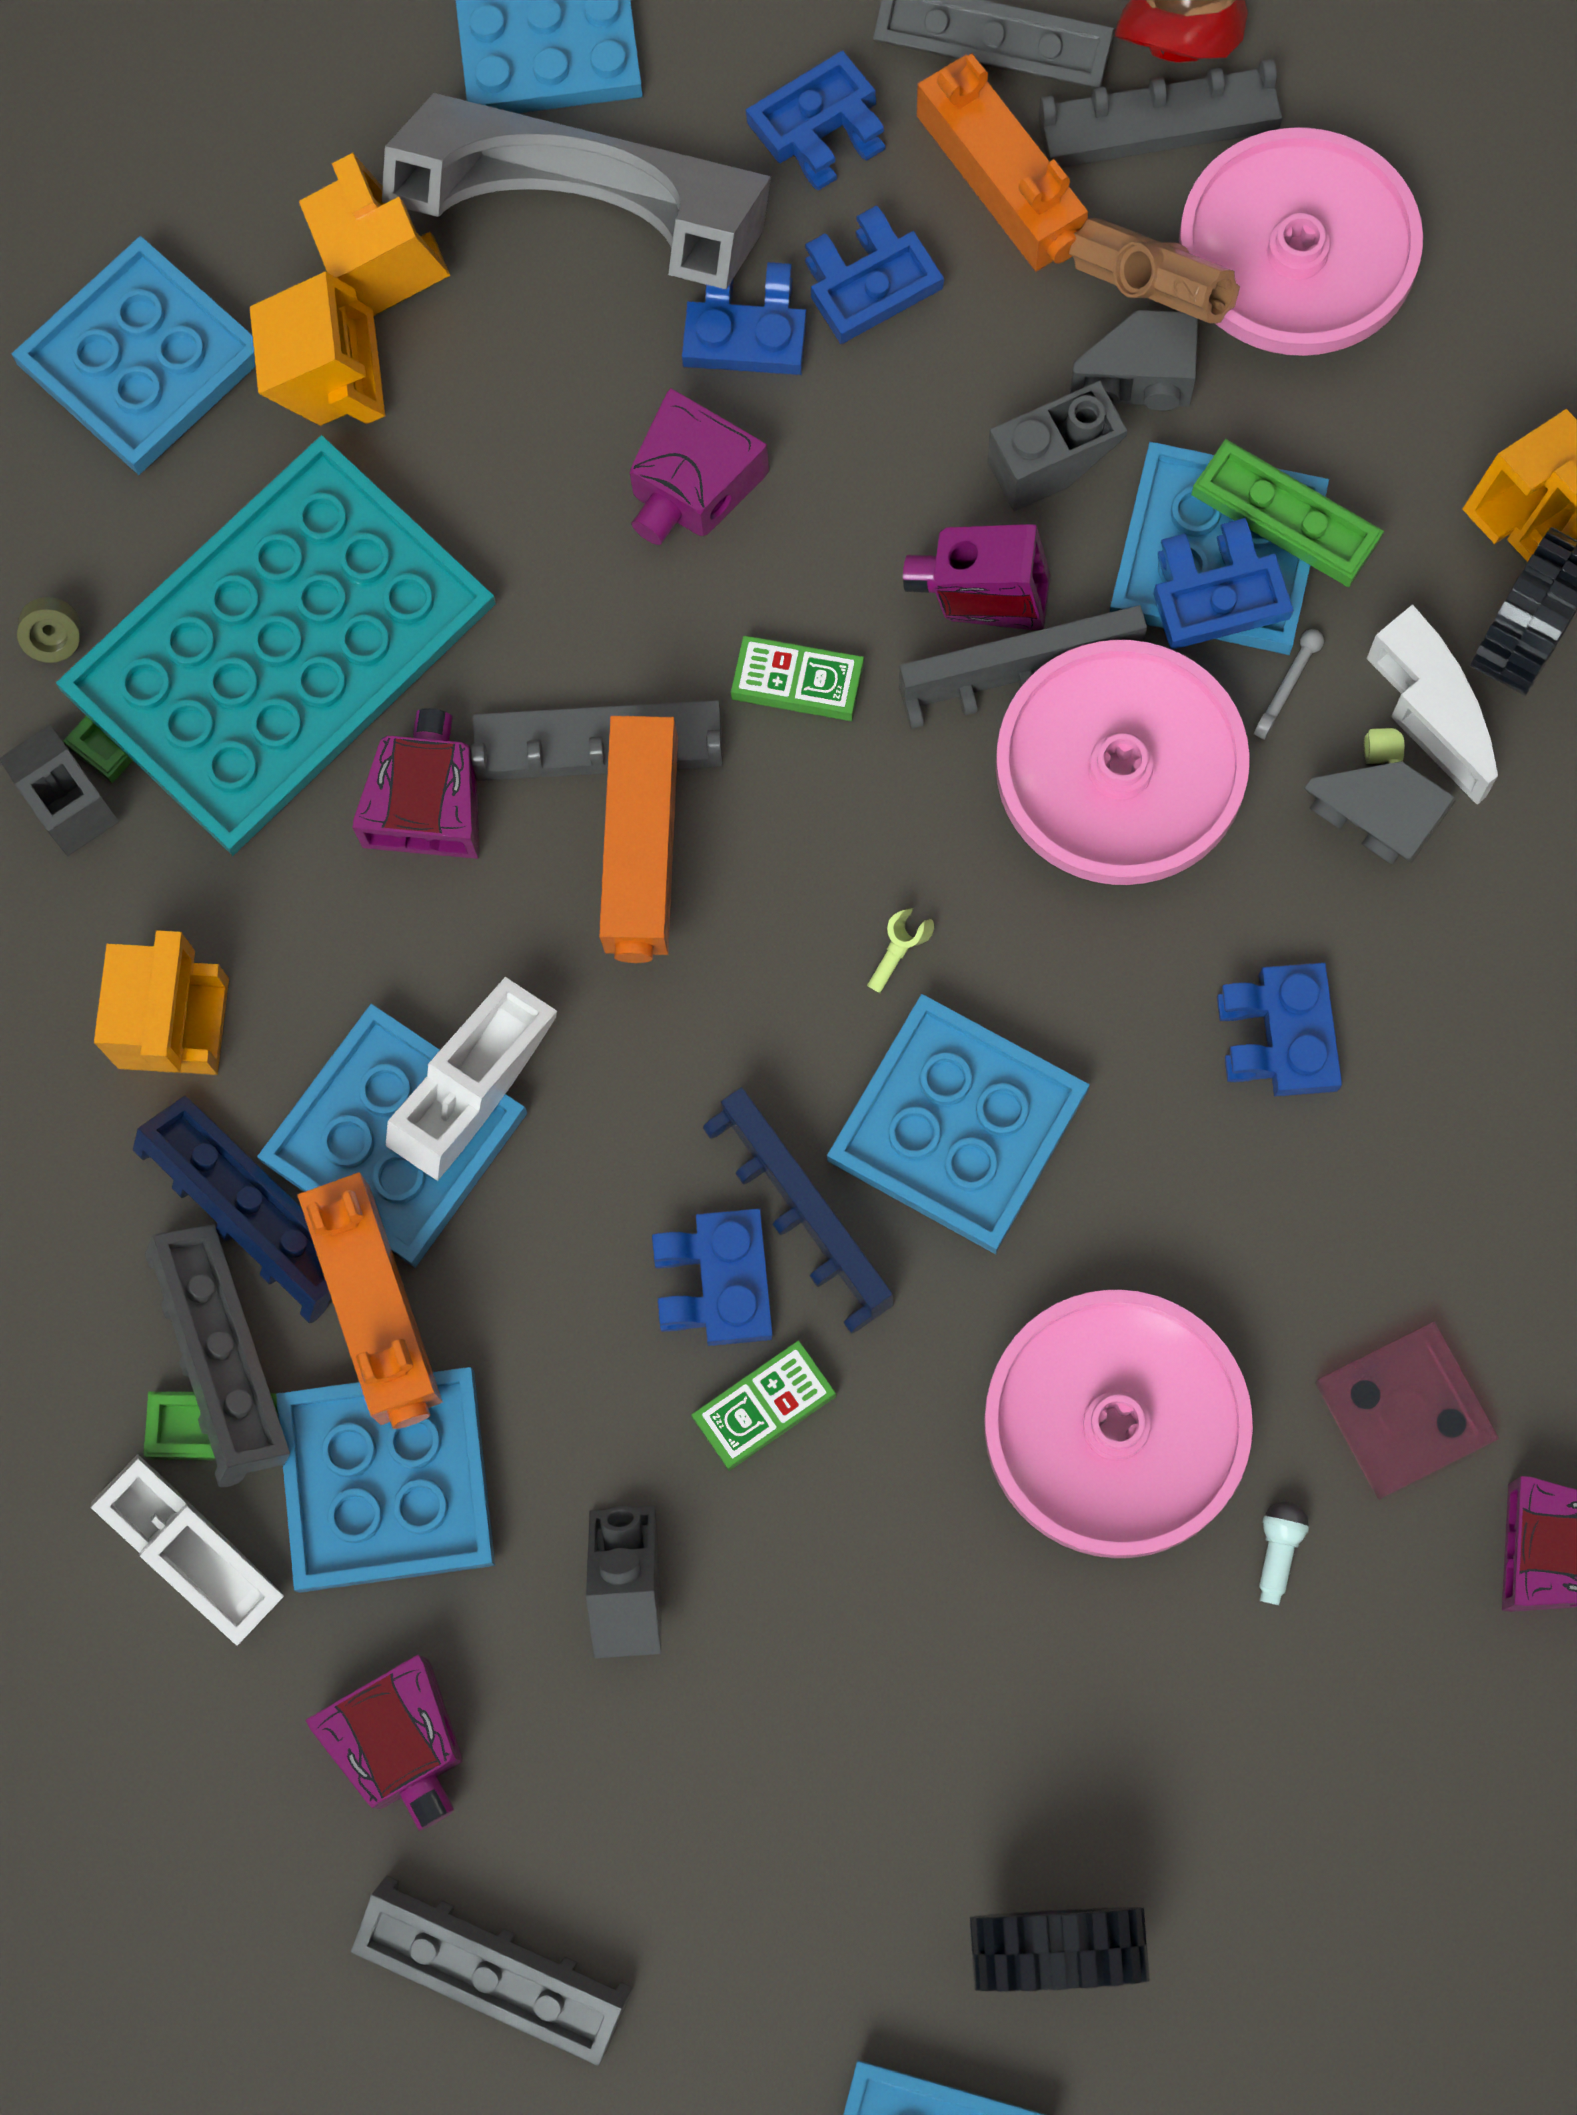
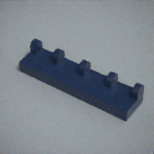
[703,1087,893,1334]
[133,1095,332,1324]

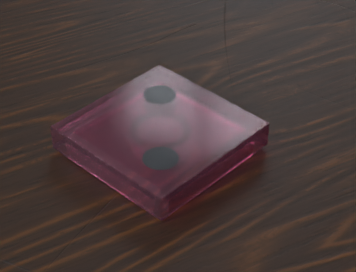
[1316,1322,1499,1500]

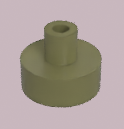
[17,597,81,663]

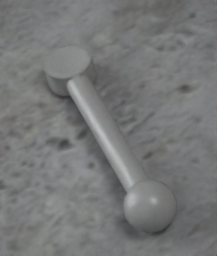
[1253,629,1324,740]

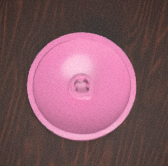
[1179,128,1423,356]
[996,640,1249,885]
[984,1290,1253,1558]

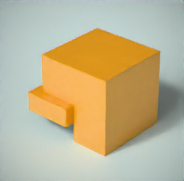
[299,152,450,315]
[250,271,385,426]
[1462,409,1577,562]
[94,930,229,1075]

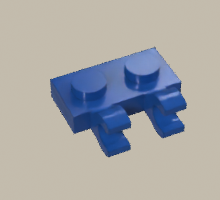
[746,50,885,191]
[805,205,944,344]
[682,262,807,375]
[1153,518,1294,650]
[1217,963,1342,1097]
[652,1209,772,1346]

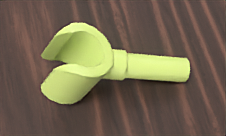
[1364,728,1404,764]
[867,908,934,993]

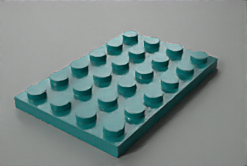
[56,435,496,856]

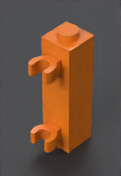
[917,53,1088,272]
[599,716,678,963]
[297,1172,443,1429]

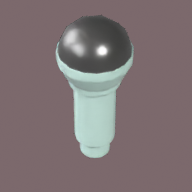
[1259,1502,1309,1605]

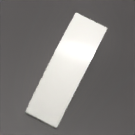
[1367,604,1498,805]
[386,977,557,1181]
[91,1454,284,1646]

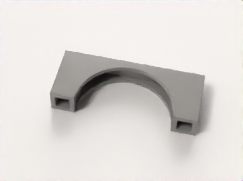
[382,93,771,289]

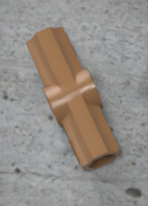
[1069,218,1240,323]

